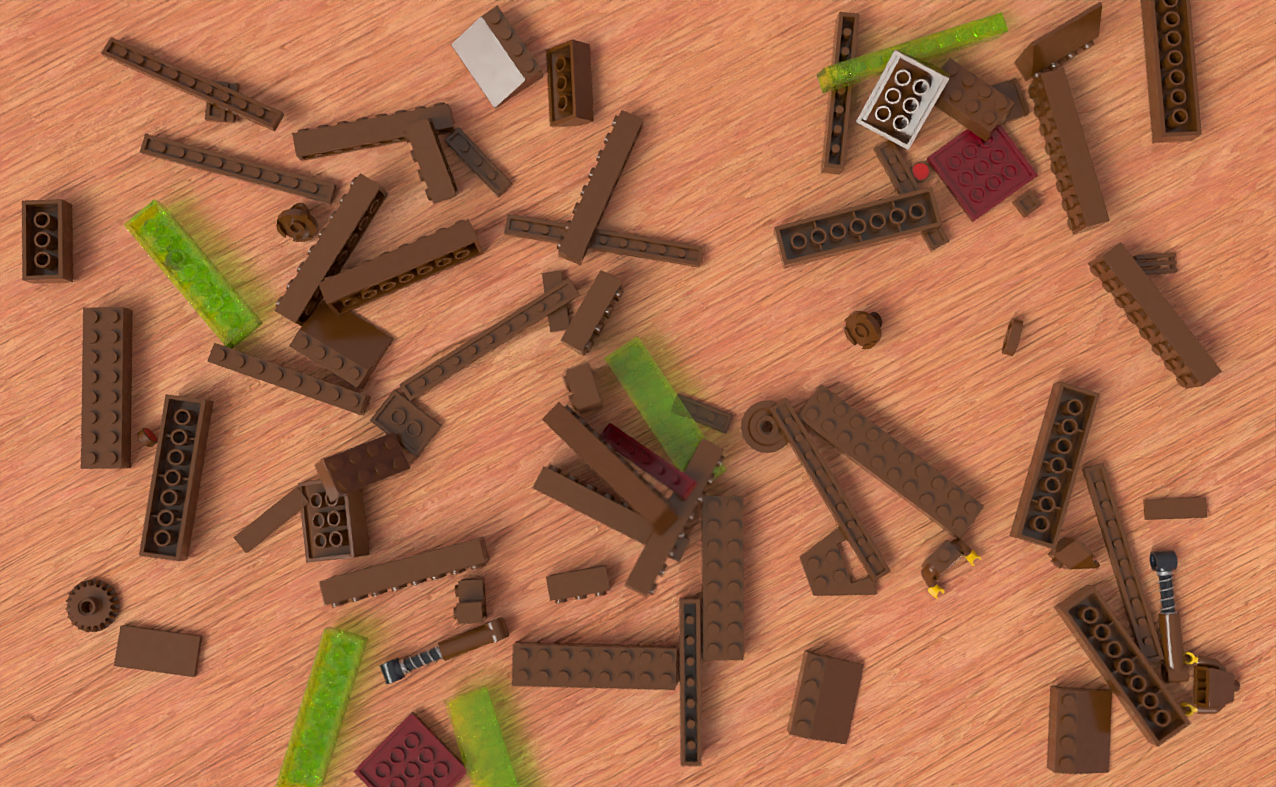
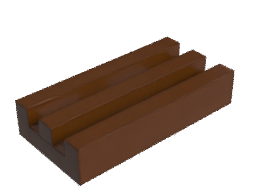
[1133,253,1178,275]

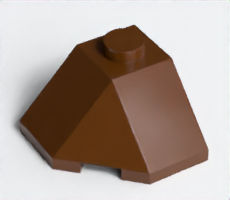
[1047,537,1100,570]

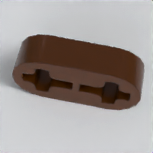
[1002,318,1023,356]

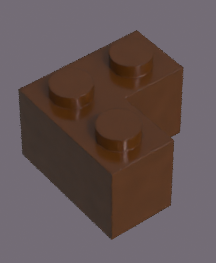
[453,578,487,624]

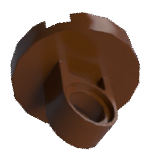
[276,203,318,242]
[844,311,882,349]

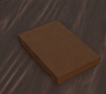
[370,389,442,457]

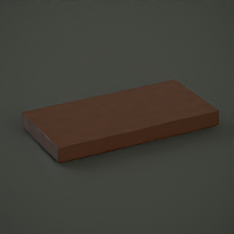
[114,625,202,677]

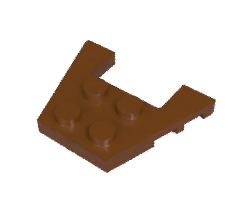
[799,527,877,596]

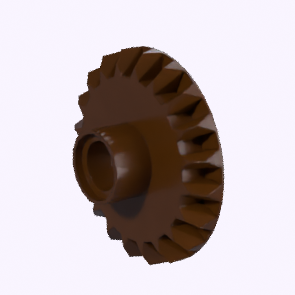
[741,401,788,453]
[65,579,119,632]

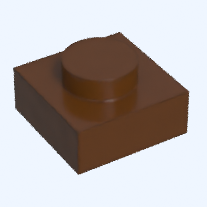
[1012,189,1041,218]

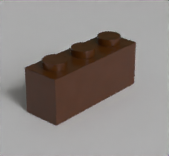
[546,565,611,604]

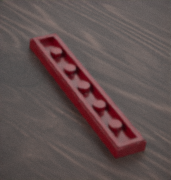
[600,423,698,500]

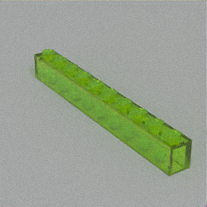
[816,12,1008,93]

